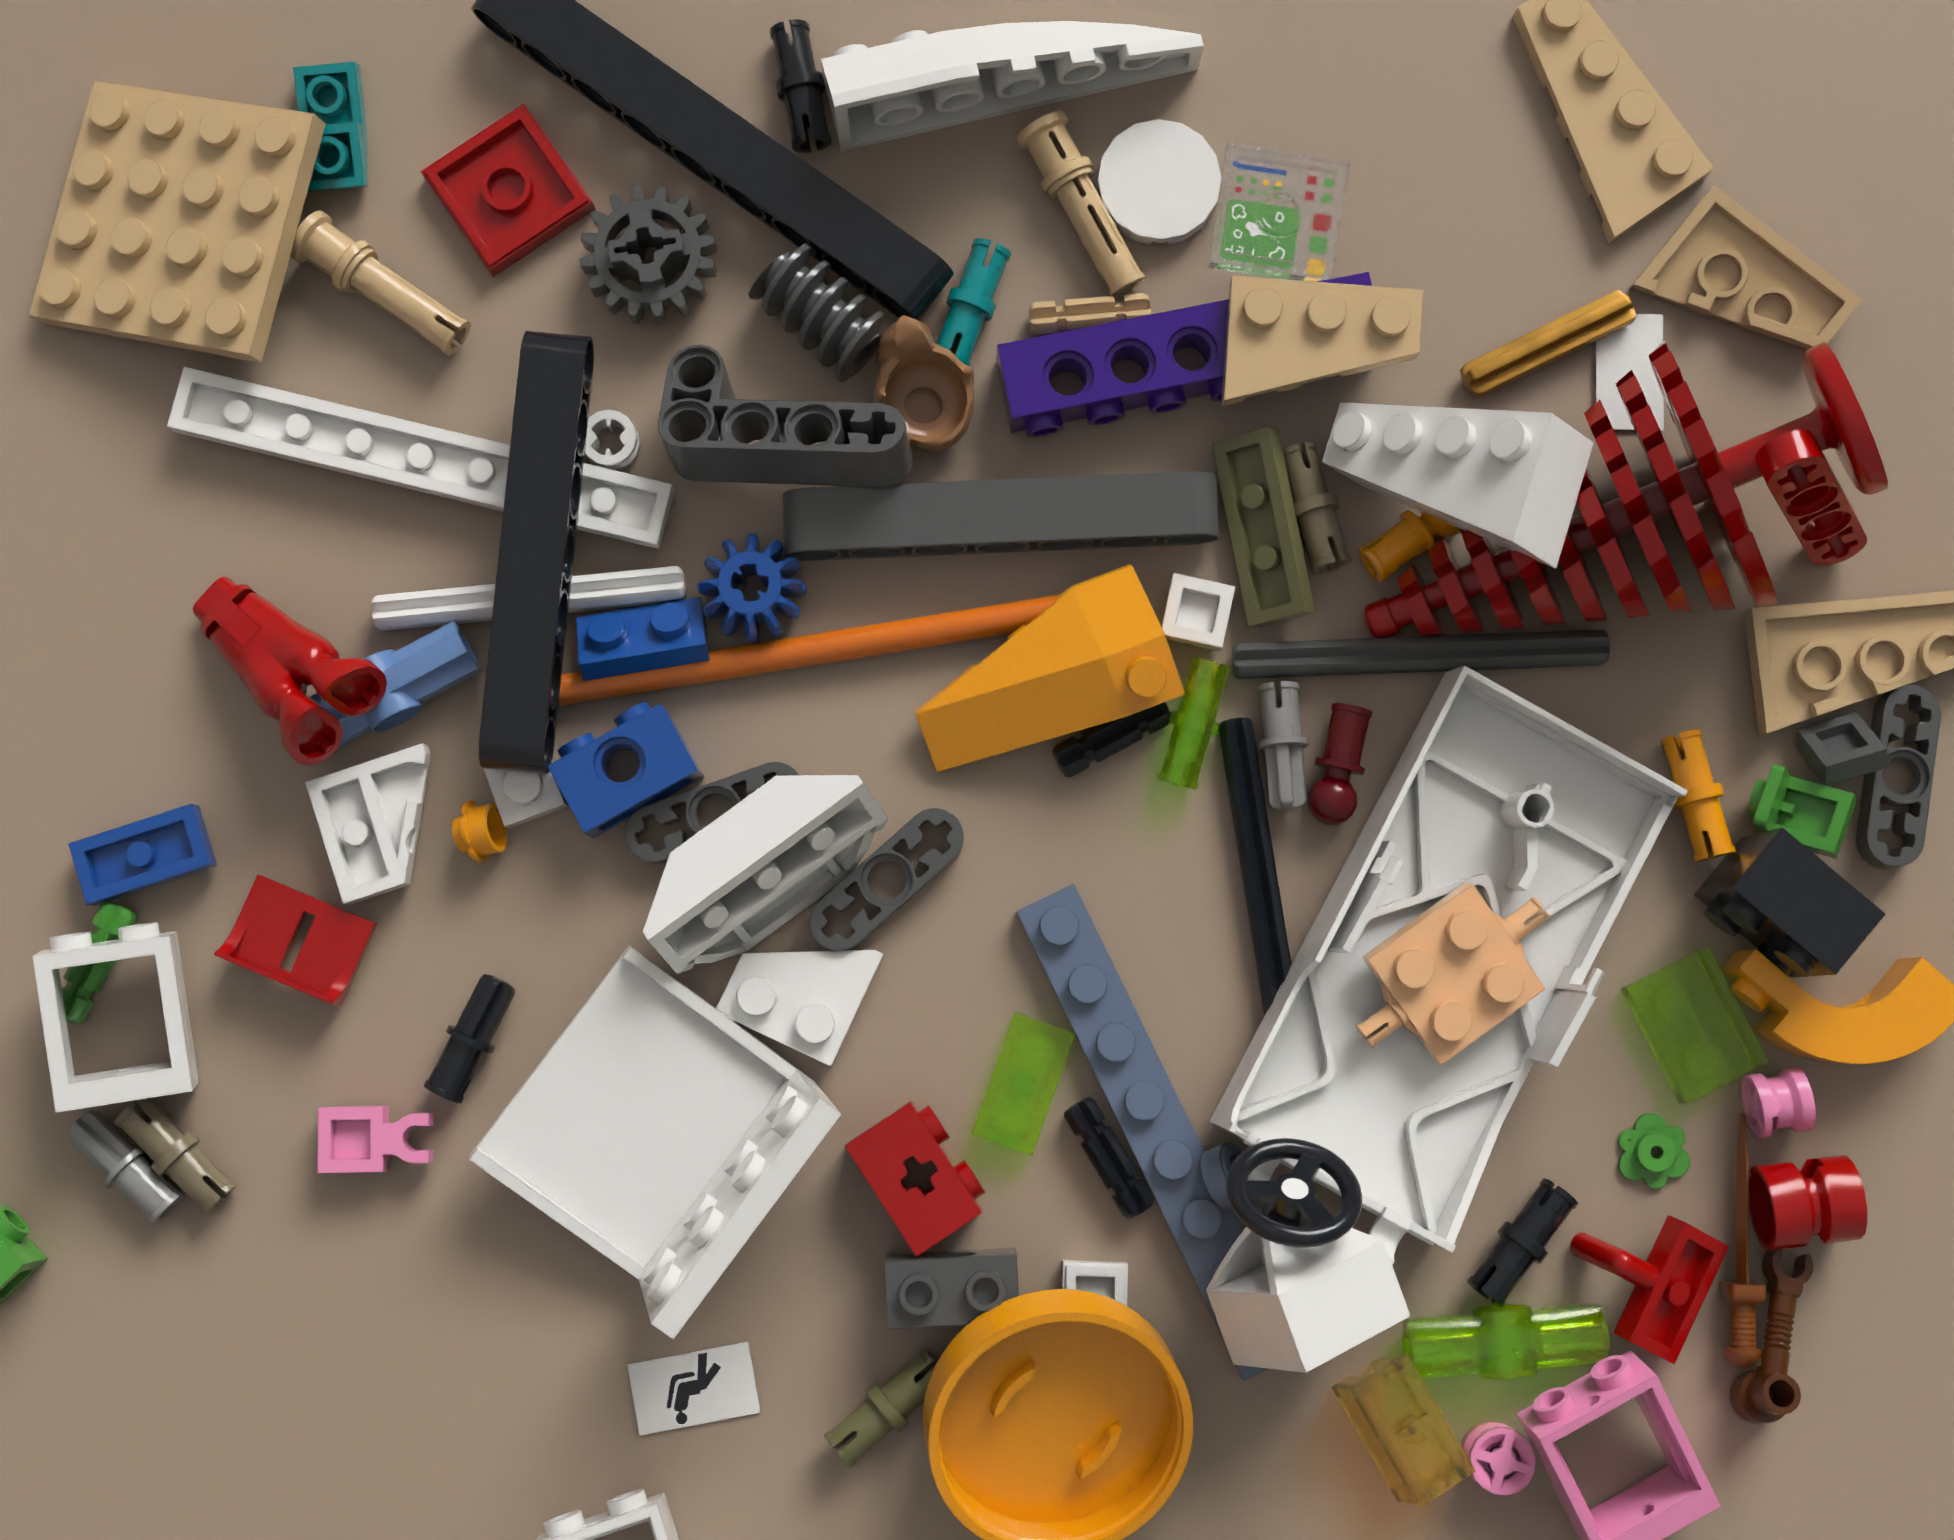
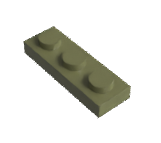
[1212,427,1316,628]

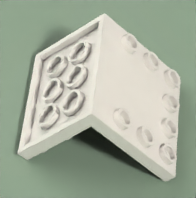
[469,945,841,1339]

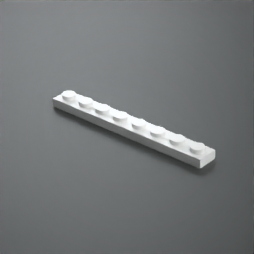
[167,367,675,549]

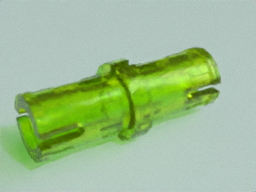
[1157,657,1231,790]

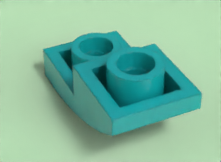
[293,62,368,192]

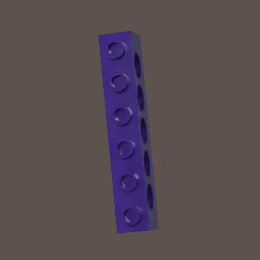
[996,272,1372,437]

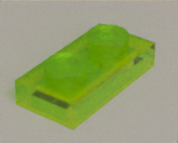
[971,1012,1075,1156]

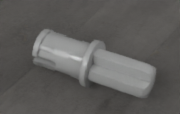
[1258,681,1309,810]
[67,1110,185,1226]

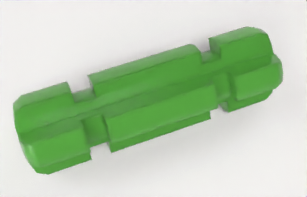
[62,901,137,1023]

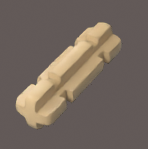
[1029,293,1152,338]

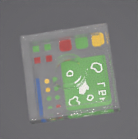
[1208,143,1350,282]

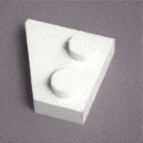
[305,743,431,905]
[716,950,884,1066]

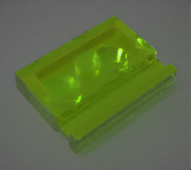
[1620,947,1769,1104]

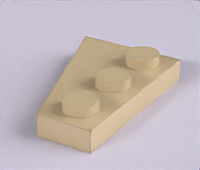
[1221,275,1424,407]

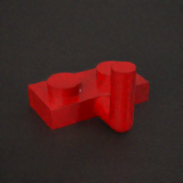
[1570,1215,1729,1364]

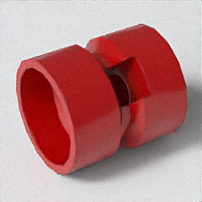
[1749,1155,1867,1251]

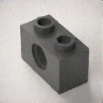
[884,1248,1019,1329]

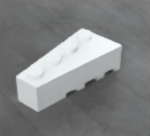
[1322,402,1594,569]

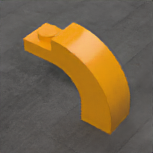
[1720,949,1954,1064]

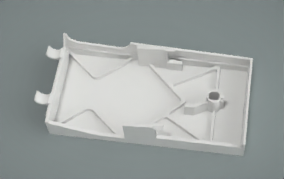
[1209,665,1688,1265]

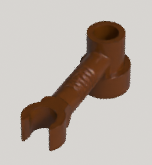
[1730,1249,1813,1424]

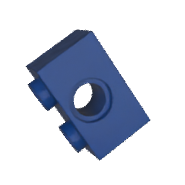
[547,702,704,838]

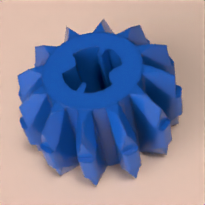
[697,533,807,643]

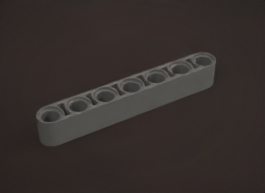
[783,471,1220,561]

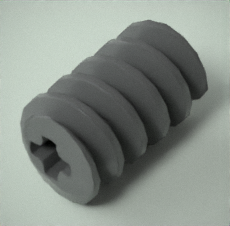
[748,243,885,382]

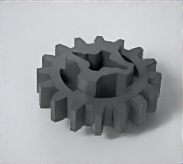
[580,185,718,325]

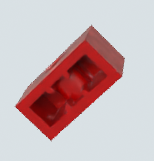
[845,1100,986,1257]

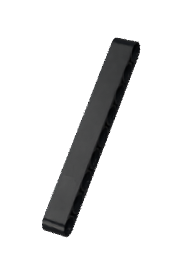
[471,0,954,321]

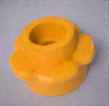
[452,800,508,863]

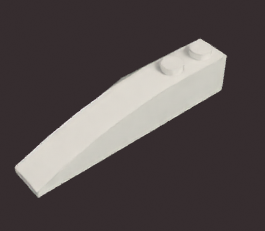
[821,21,1204,152]

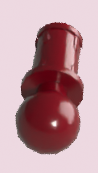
[1307,703,1373,825]

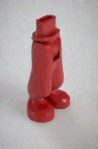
[193,577,387,765]

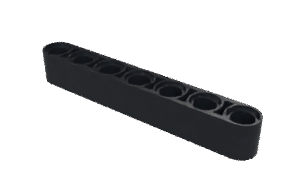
[479,331,594,774]

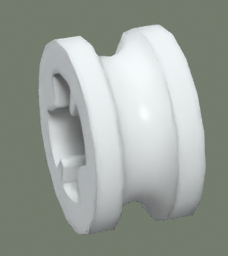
[585,409,641,471]

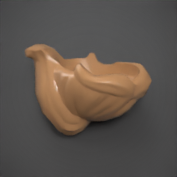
[874,315,974,452]

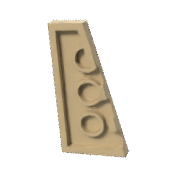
[1513,0,1714,245]
[1744,590,1954,736]

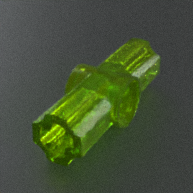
[1402,1303,1610,1379]

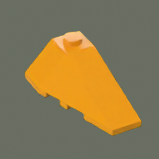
[914,564,1185,772]

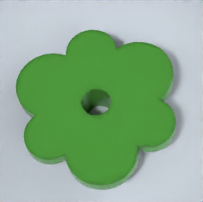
[1618,1113,1690,1189]

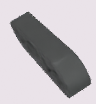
[1856,685,1941,869]
[625,762,799,864]
[810,808,964,951]

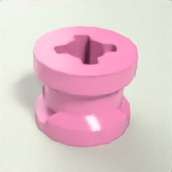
[1741,1066,1816,1139]
[1460,1420,1536,1496]

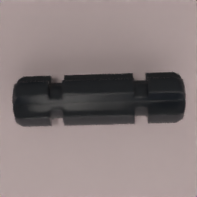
[1052,702,1172,777]
[1064,1097,1154,1219]

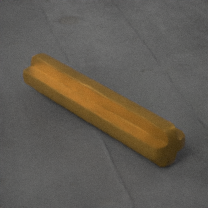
[1460,290,1636,398]

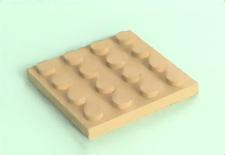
[29,80,326,363]

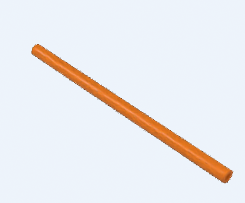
[559,594,1060,706]

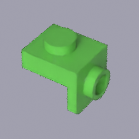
[1748,764,1857,859]

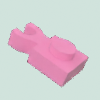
[317,1106,434,1173]

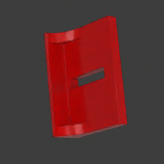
[214,874,377,1006]

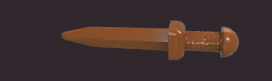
[1720,1113,1766,1368]

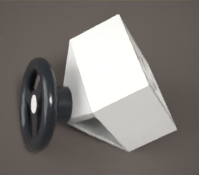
[1206,1138,1410,1373]

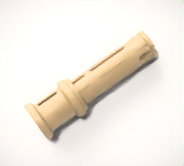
[1016,110,1146,298]
[290,211,471,356]

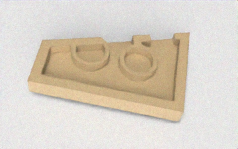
[1630,185,1863,350]

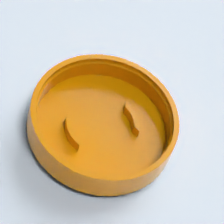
[923,1289,1193,1540]

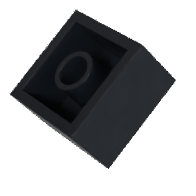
[1694,827,1885,978]

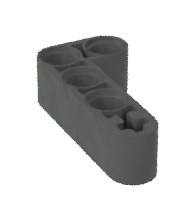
[658,345,913,487]

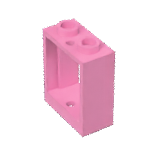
[1516,1350,1721,1540]

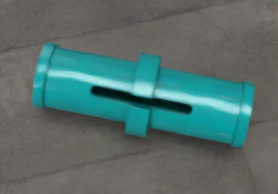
[936,238,1011,366]

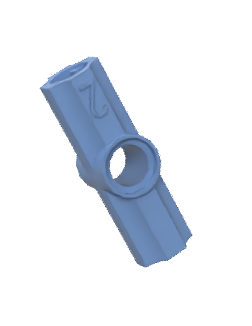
[310,621,482,748]

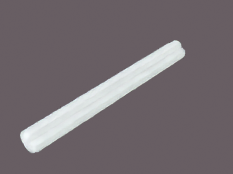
[371,566,686,631]

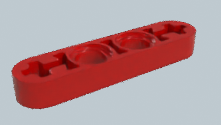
[1755,429,1867,566]

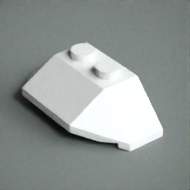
[643,775,888,974]

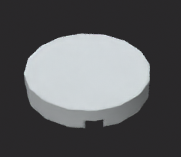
[1097,119,1222,244]

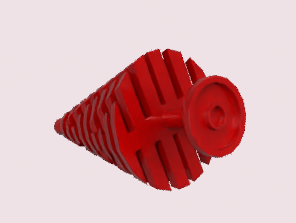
[1363,341,1888,638]

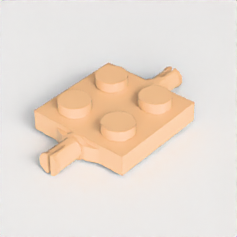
[1356,882,1550,1065]

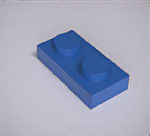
[576,597,710,681]
[68,803,217,906]

